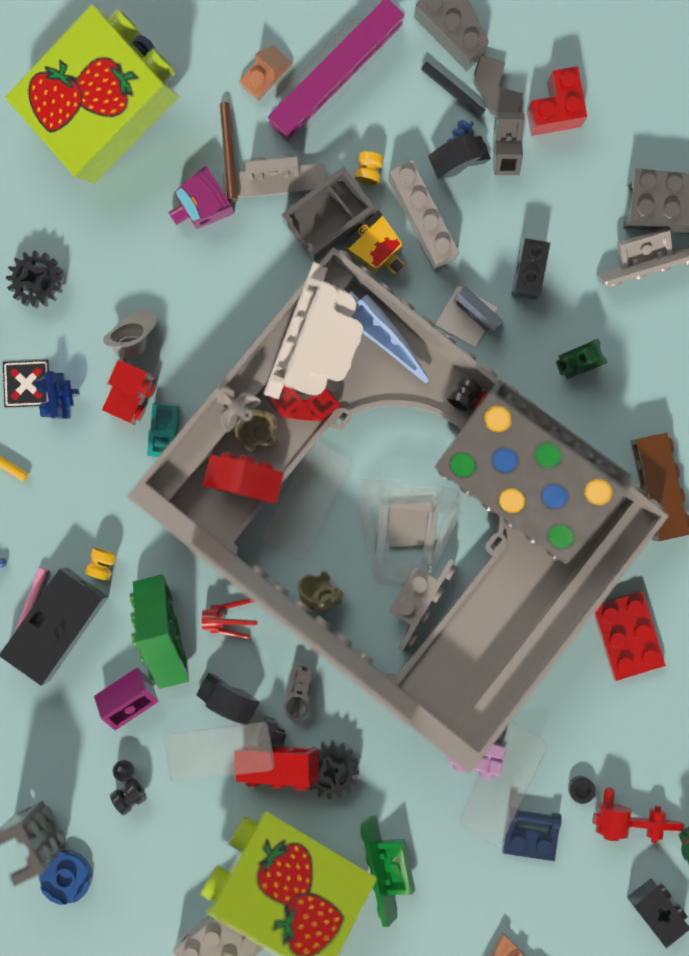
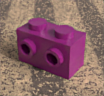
[94,667,159,730]

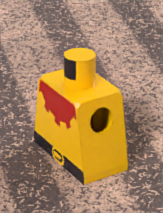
[343,210,405,276]

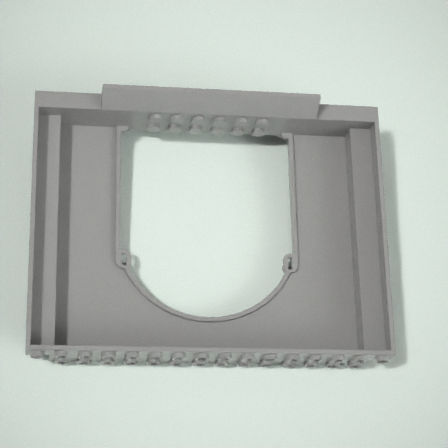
[127,247,669,774]

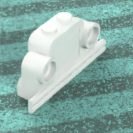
[264,262,363,399]

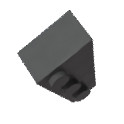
[414,0,489,72]

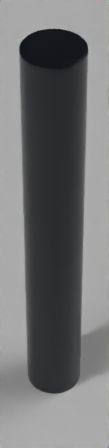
[421,62,486,119]

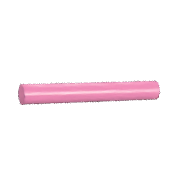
[14,567,49,633]

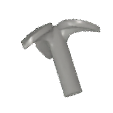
[216,386,261,432]

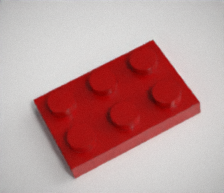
[594,591,666,681]

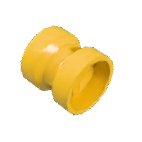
[354,151,384,186]
[84,548,117,581]

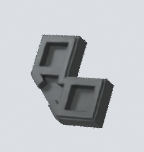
[473,56,523,116]

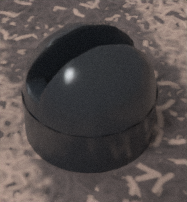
[113,760,134,782]

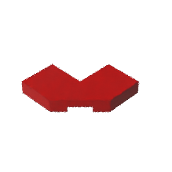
[267,385,341,422]

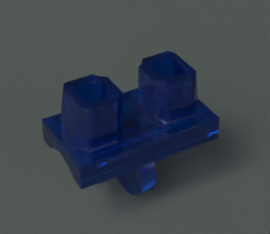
[35,371,80,420]

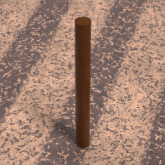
[220,102,238,202]

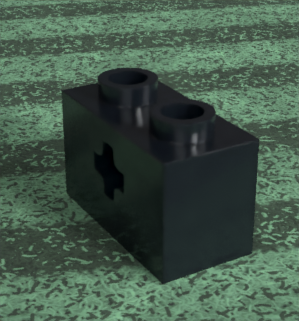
[511,238,551,300]
[627,878,689,948]

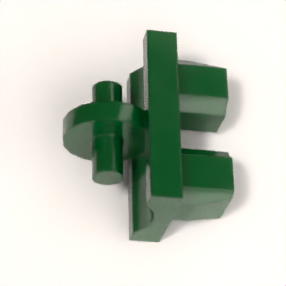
[556,339,608,379]

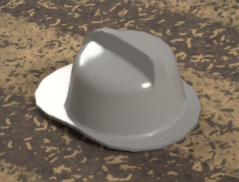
[103,311,157,363]

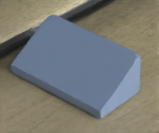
[454,287,503,334]

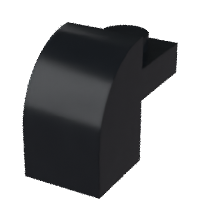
[428,133,491,179]
[196,672,260,725]

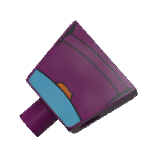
[168,165,234,229]

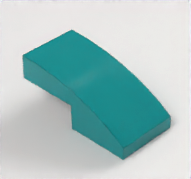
[147,402,179,457]

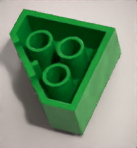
[130,574,190,689]

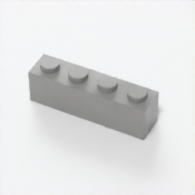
[388,160,459,271]

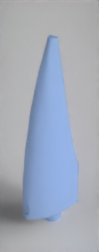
[348,291,429,383]

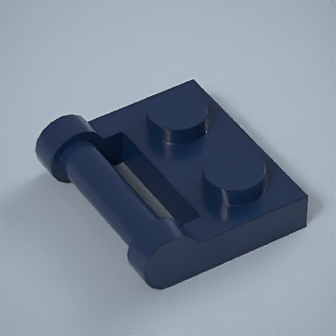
[502,806,562,861]

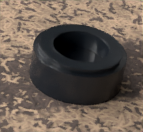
[568,776,596,804]

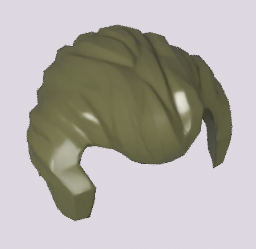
[235,409,278,453]
[297,570,343,613]

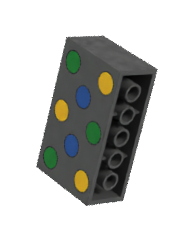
[434,379,631,564]

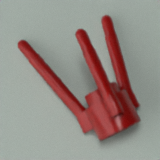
[201,598,258,639]

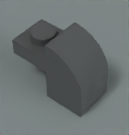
[493,113,525,175]

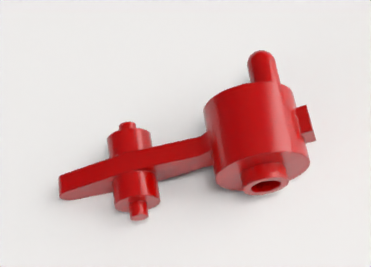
[592,787,684,843]

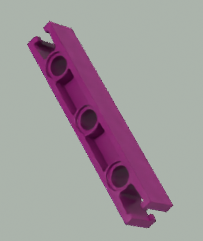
[268,0,405,142]

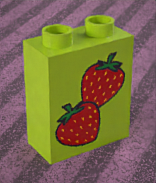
[4,4,180,184]
[200,811,377,956]

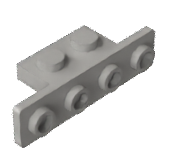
[222,155,326,200]
[597,228,689,287]
[389,557,457,651]

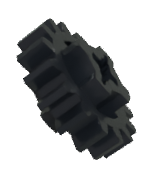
[6,250,65,308]
[310,740,360,799]

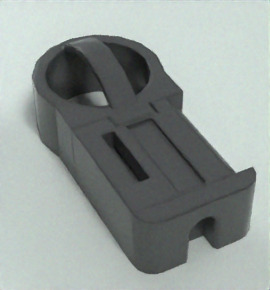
[283,665,316,720]

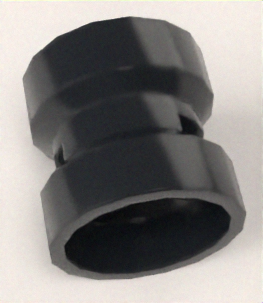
[447,376,482,413]
[110,778,147,816]

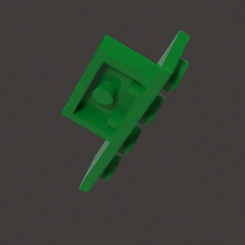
[360,816,416,927]

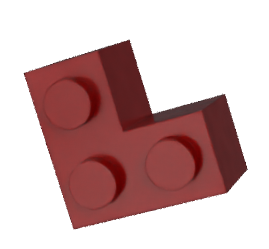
[527,66,588,136]
[102,359,157,425]
[203,452,284,504]

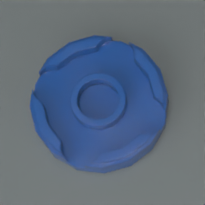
[39,850,92,905]

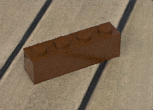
[630,432,689,541]

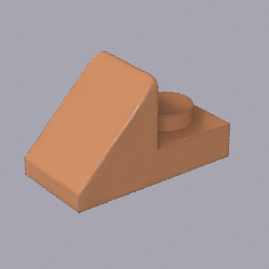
[239,45,292,102]

